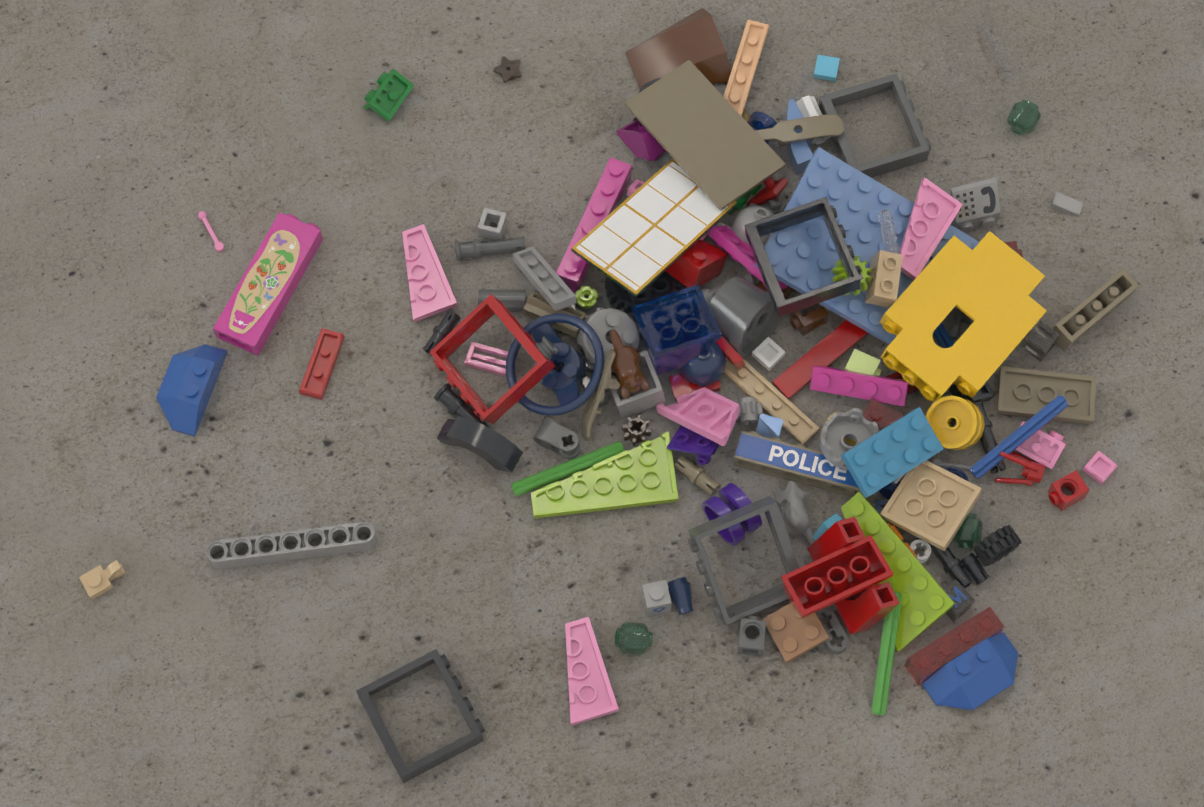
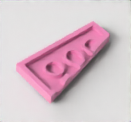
[899,178,963,280]

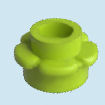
[575,286,598,309]

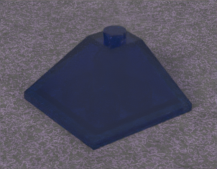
[631,284,722,376]

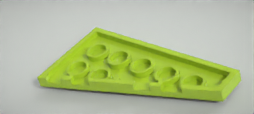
[531,431,678,519]
[841,492,956,652]

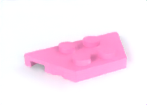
[656,387,740,446]

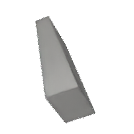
[1051,192,1083,217]

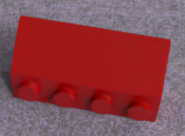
[781,535,894,618]

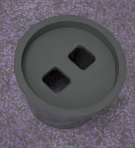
[705,276,783,357]

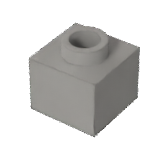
[478,208,507,240]

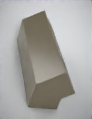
[523,291,587,338]

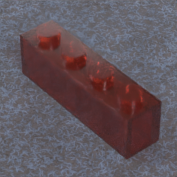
[904,607,1004,686]

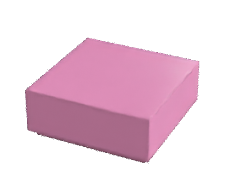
[1083,451,1118,485]

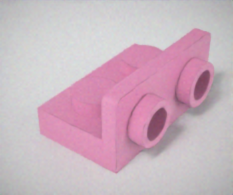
[1015,420,1067,469]

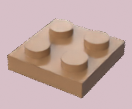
[762,603,830,663]

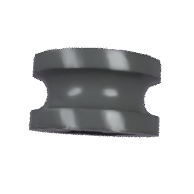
[535,336,558,360]

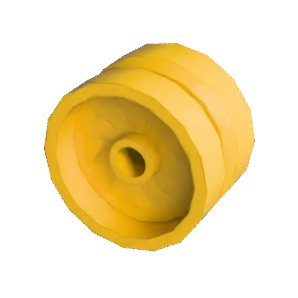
[926,396,985,451]

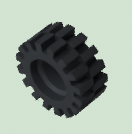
[973,525,1021,566]

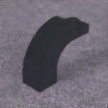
[437,416,523,473]

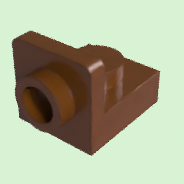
[790,306,828,336]

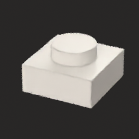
[752,337,786,371]

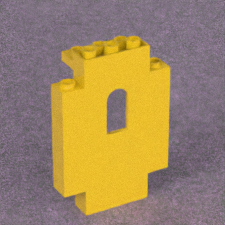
[880,231,1047,402]

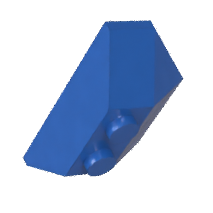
[156,344,228,436]
[922,632,1018,711]

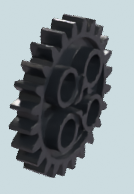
[605,270,681,320]

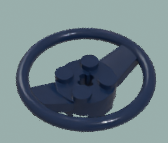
[506,313,605,416]

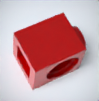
[1048,470,1089,511]

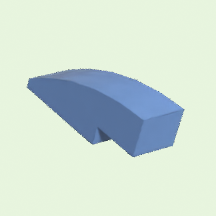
[786,99,813,175]

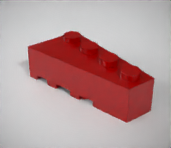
[664,238,728,291]

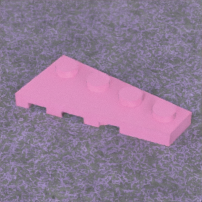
[402,224,457,322]
[565,617,619,726]

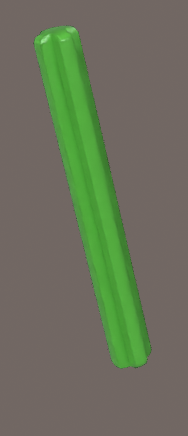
[511,441,624,496]
[871,592,902,716]

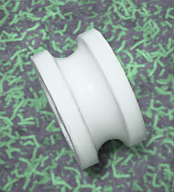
[910,539,931,563]

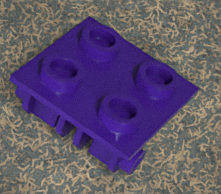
[667,425,720,465]

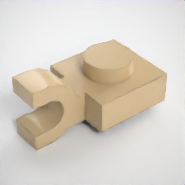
[79,560,126,600]

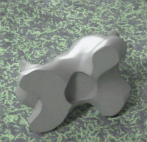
[776,481,815,545]

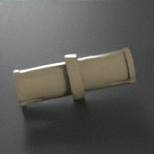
[674,456,721,496]

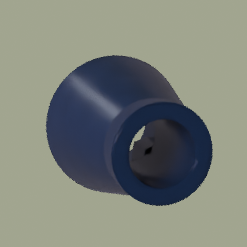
[667,577,694,615]

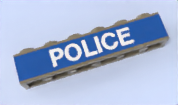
[733,431,877,503]

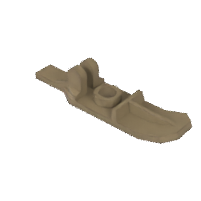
[756,115,844,146]
[582,349,620,441]

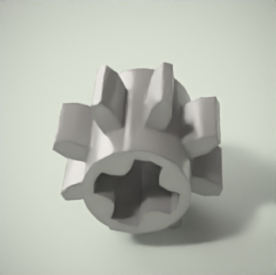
[737,397,763,425]

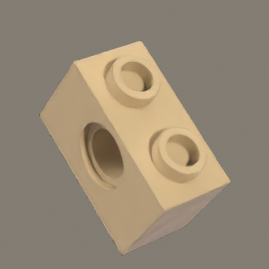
[865,250,903,308]

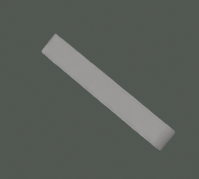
[206,522,377,569]

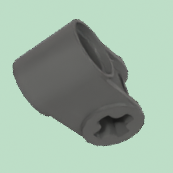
[533,418,580,459]

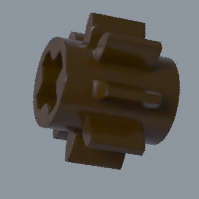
[622,415,651,446]

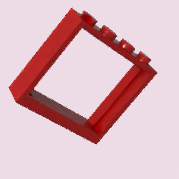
[429,294,555,424]

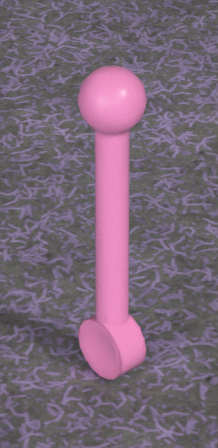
[198,211,224,252]

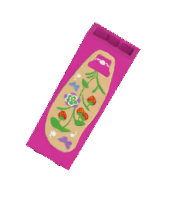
[213,212,323,356]

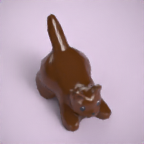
[610,329,650,399]

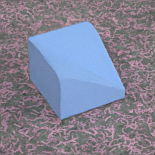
[756,414,784,438]

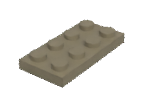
[997,366,1097,424]

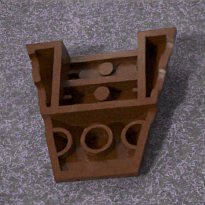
[626,8,731,89]

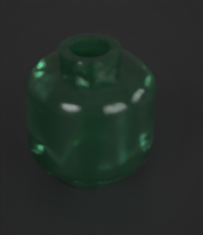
[1007,100,1041,136]
[952,514,983,549]
[615,622,653,655]

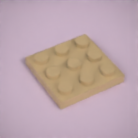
[880,460,982,551]

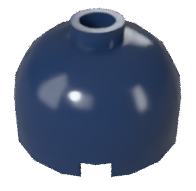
[679,338,726,387]

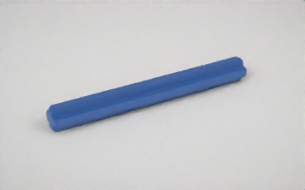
[969,395,1069,479]

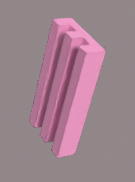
[465,342,517,377]

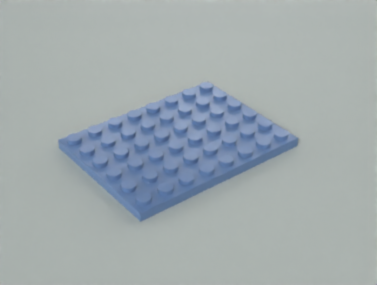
[754,147,979,344]

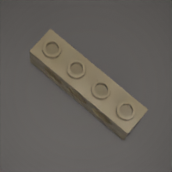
[1049,269,1139,351]

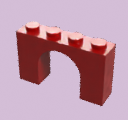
[807,517,900,635]

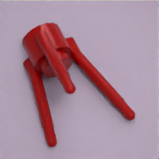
[995,443,1045,486]

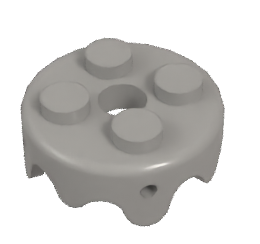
[577,308,639,364]
[819,408,879,470]

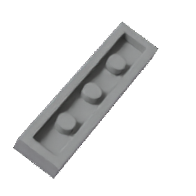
[512,246,576,311]

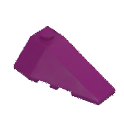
[616,120,666,161]

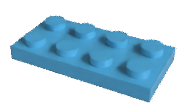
[840,407,944,498]

